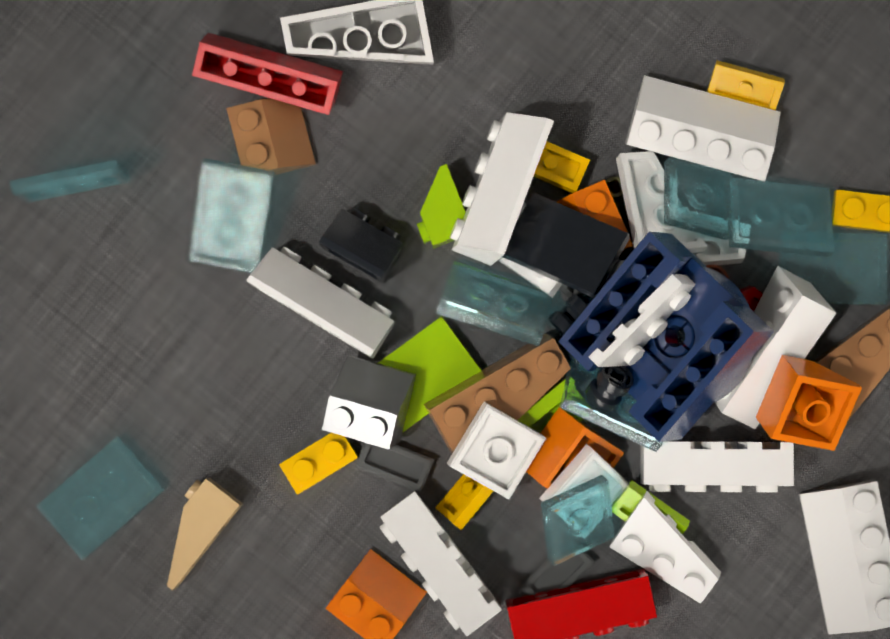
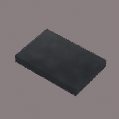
[502,193,630,298]

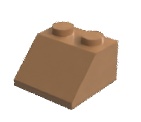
[226,98,316,182]

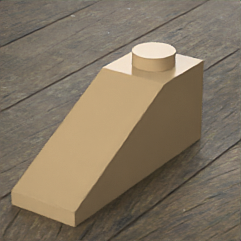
[167,478,243,591]

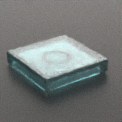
[664,156,733,240]
[541,475,615,566]

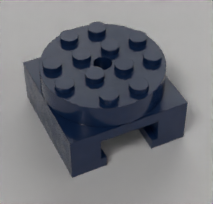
[559,231,775,442]

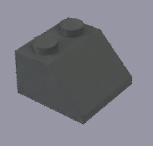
[322,355,416,449]

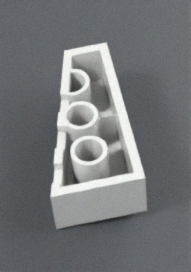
[280,0,434,65]
[715,266,836,429]
[640,441,794,492]
[379,491,502,636]

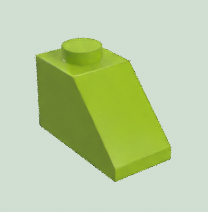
[416,164,466,249]

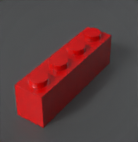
[192,32,344,115]
[505,569,657,639]

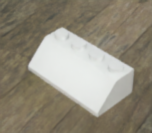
[625,75,781,182]
[450,112,554,266]
[247,246,395,359]
[799,480,890,634]

